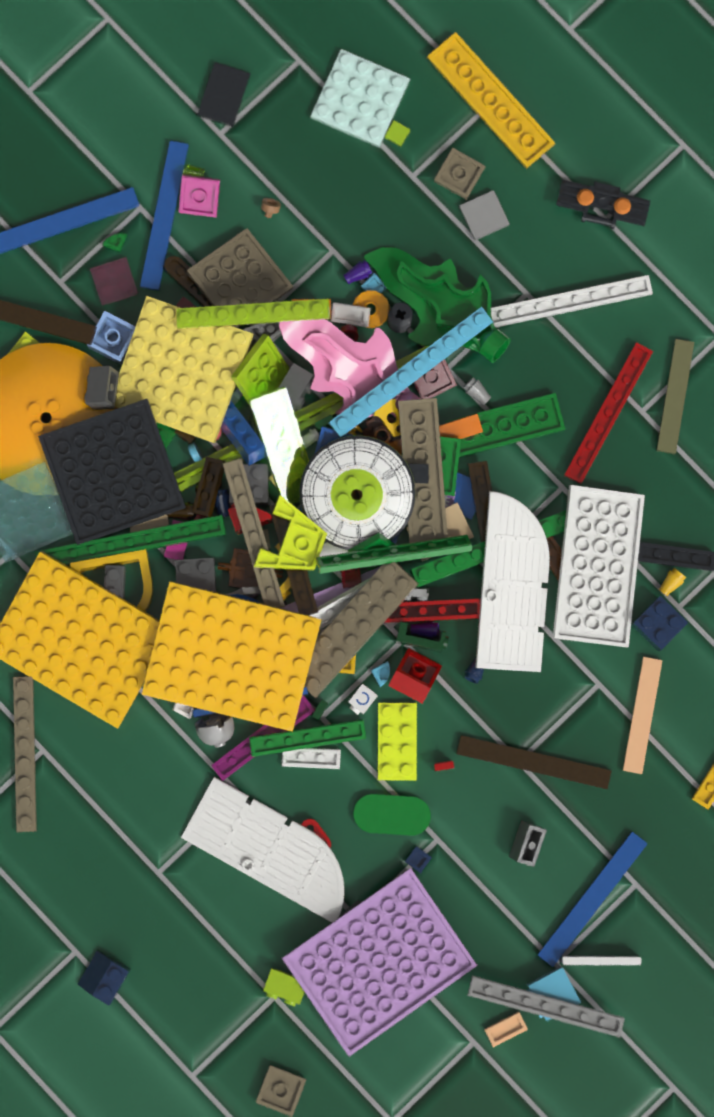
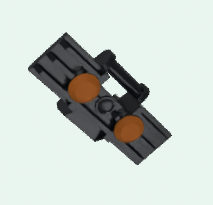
[556,180,651,230]

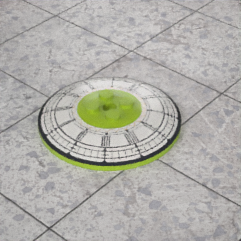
[300,435,416,550]

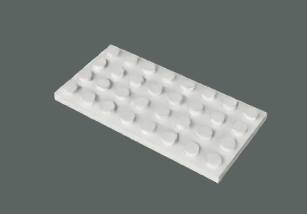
[553,485,645,648]

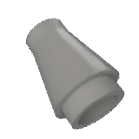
[463,377,491,405]

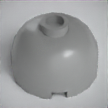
[195,713,235,747]

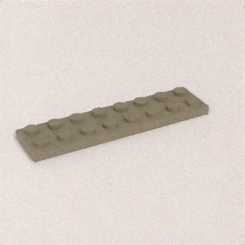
[398,398,448,543]
[304,562,419,698]

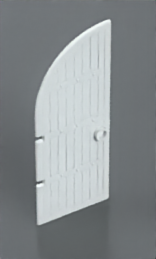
[475,491,550,672]
[181,777,344,923]

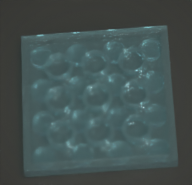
[0,462,73,563]

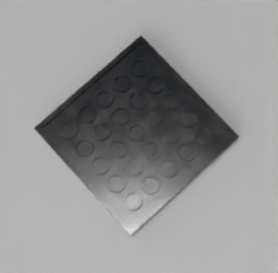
[38,398,186,545]

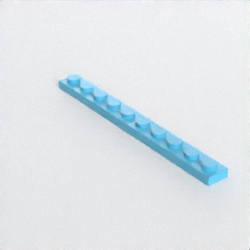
[329,307,493,438]

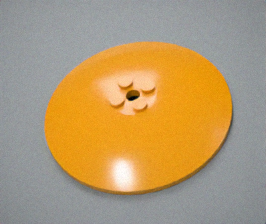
[0,343,118,496]

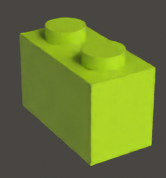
[263,968,305,1006]

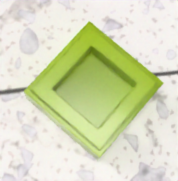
[385,121,410,147]

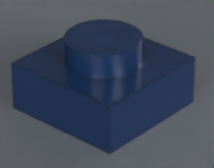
[405,846,432,873]

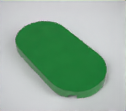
[353,794,431,836]

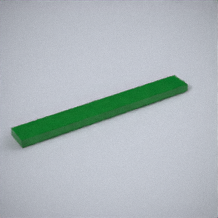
[316,535,472,574]

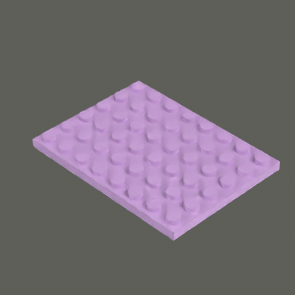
[282,868,477,1056]

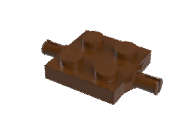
[218,548,283,588]

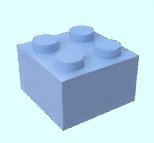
[87,311,135,365]

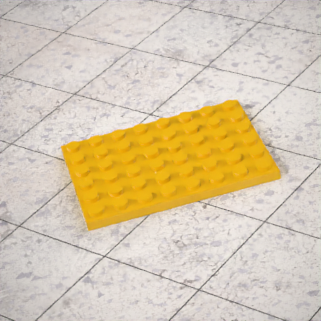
[0,551,160,729]
[142,581,321,732]

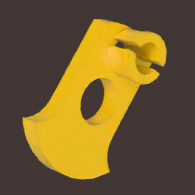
[373,399,401,437]

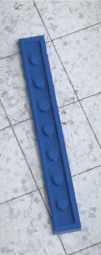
[140,141,189,291]
[0,187,139,254]
[537,832,648,967]

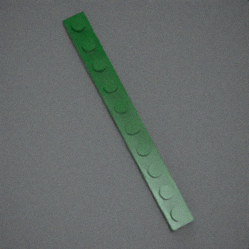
[410,510,566,588]
[35,515,226,566]

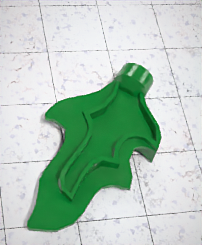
[364,247,511,363]

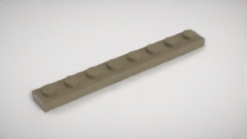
[222,458,285,608]
[13,677,37,832]

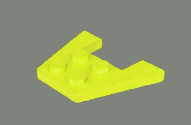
[253,495,327,570]

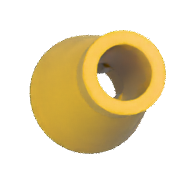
[659,568,686,596]

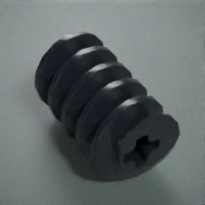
[388,303,413,333]

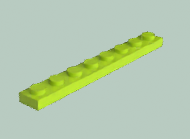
[176,299,330,329]

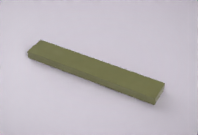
[656,339,694,454]

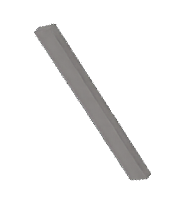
[467,976,625,1037]

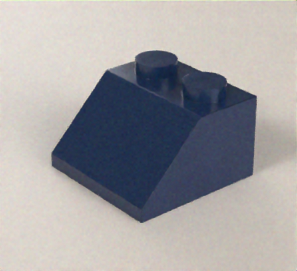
[77,950,131,1005]

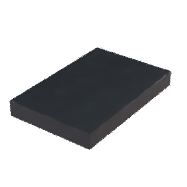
[197,62,251,127]

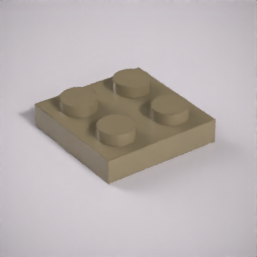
[434,148,485,200]
[256,1065,306,1117]

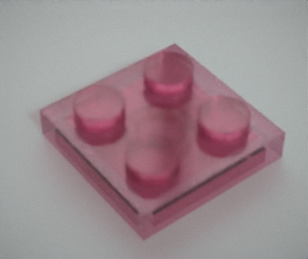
[90,257,138,306]

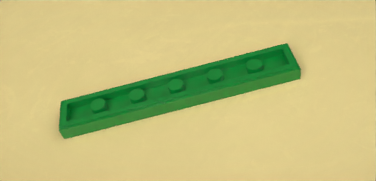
[249,719,366,757]

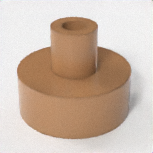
[261,198,281,218]

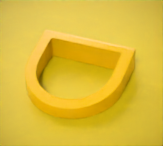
[70,549,153,612]

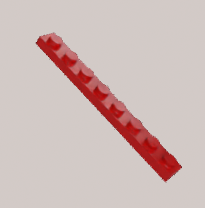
[564,342,653,485]

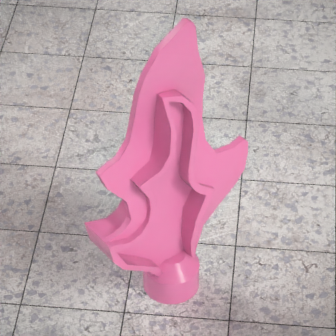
[279,319,421,418]

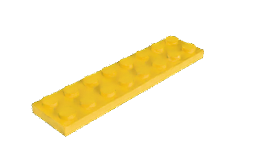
[427,32,555,169]

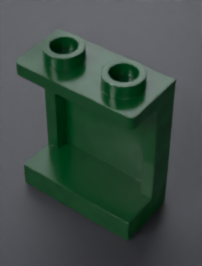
[396,622,449,653]

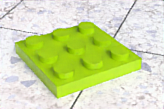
[231,334,290,415]

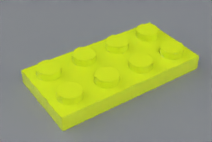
[378,703,417,781]

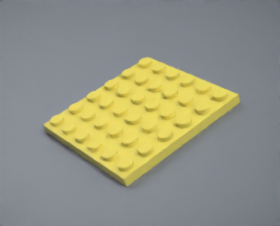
[115,296,254,443]

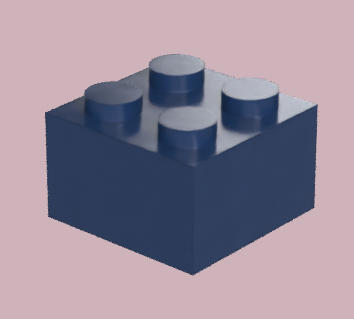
[631,596,688,651]

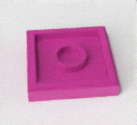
[179,175,220,218]

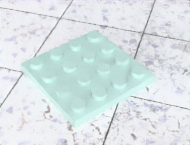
[311,49,410,148]

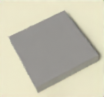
[459,190,509,241]

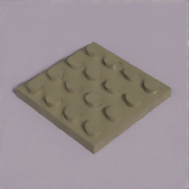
[186,228,293,328]

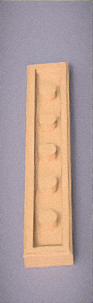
[622,657,663,774]

